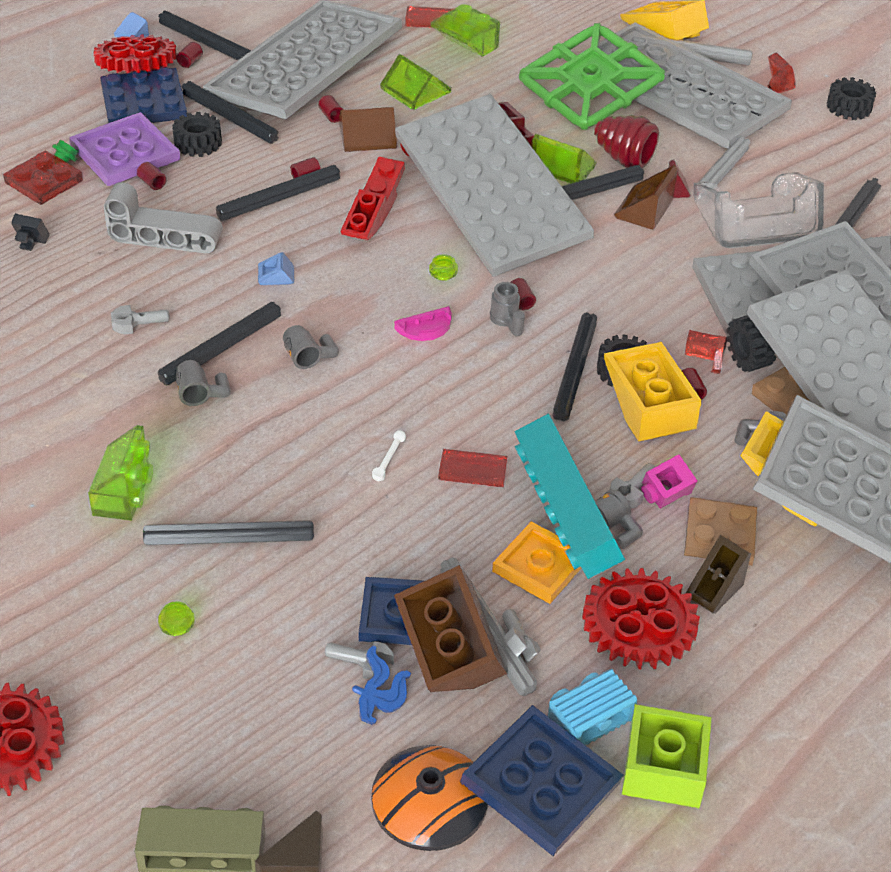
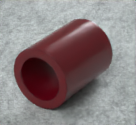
[176,42,203,68]
[318,95,343,123]
[290,157,321,179]
[137,162,166,190]
[510,278,536,310]
[682,368,707,400]

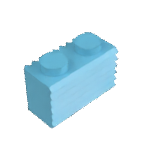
[548,669,637,745]

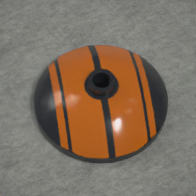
[371,745,488,851]

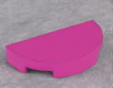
[394,306,452,341]

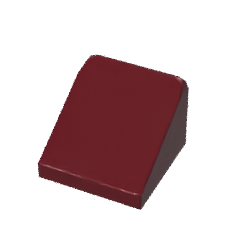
[668,160,691,198]

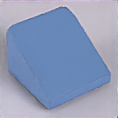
[114,12,149,38]
[258,252,294,285]

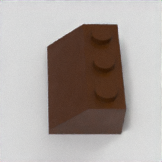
[394,565,508,692]

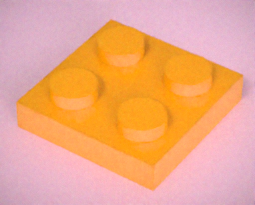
[492,521,581,604]

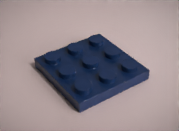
[100,68,187,123]
[460,705,624,856]

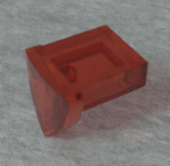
[767,52,796,93]
[685,330,727,374]

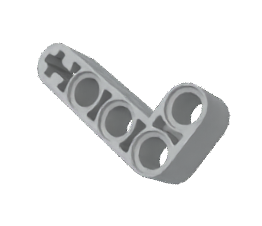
[104,182,223,253]

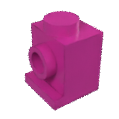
[641,454,698,509]

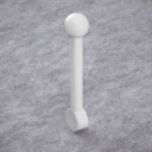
[372,430,406,481]

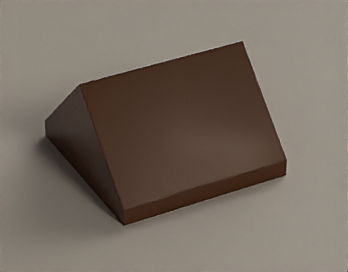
[339,107,397,152]
[614,165,678,230]

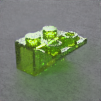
[431,4,500,57]
[88,425,153,521]

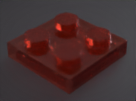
[3,150,83,205]

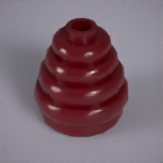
[594,115,659,168]

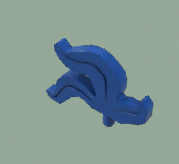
[352,646,411,725]

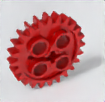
[93,34,177,73]
[582,568,700,670]
[0,682,65,796]

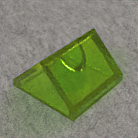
[380,53,451,110]
[532,133,597,184]

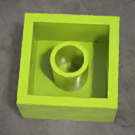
[622,704,712,808]

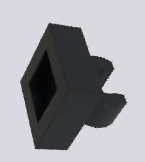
[11,213,50,251]

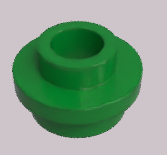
[52,140,79,164]

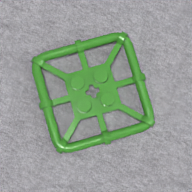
[519,23,665,129]

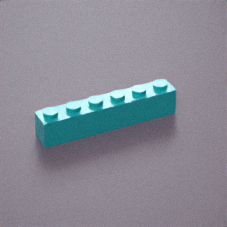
[514,413,625,579]

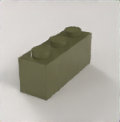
[135,805,266,872]

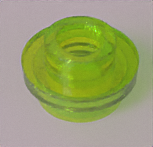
[429,254,458,281]
[158,601,195,636]

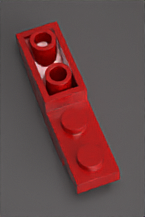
[341,156,405,240]

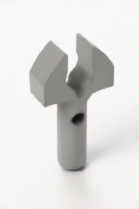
[111,305,170,334]
[610,463,655,509]
[502,609,541,663]
[325,641,394,680]

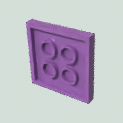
[69,112,180,186]

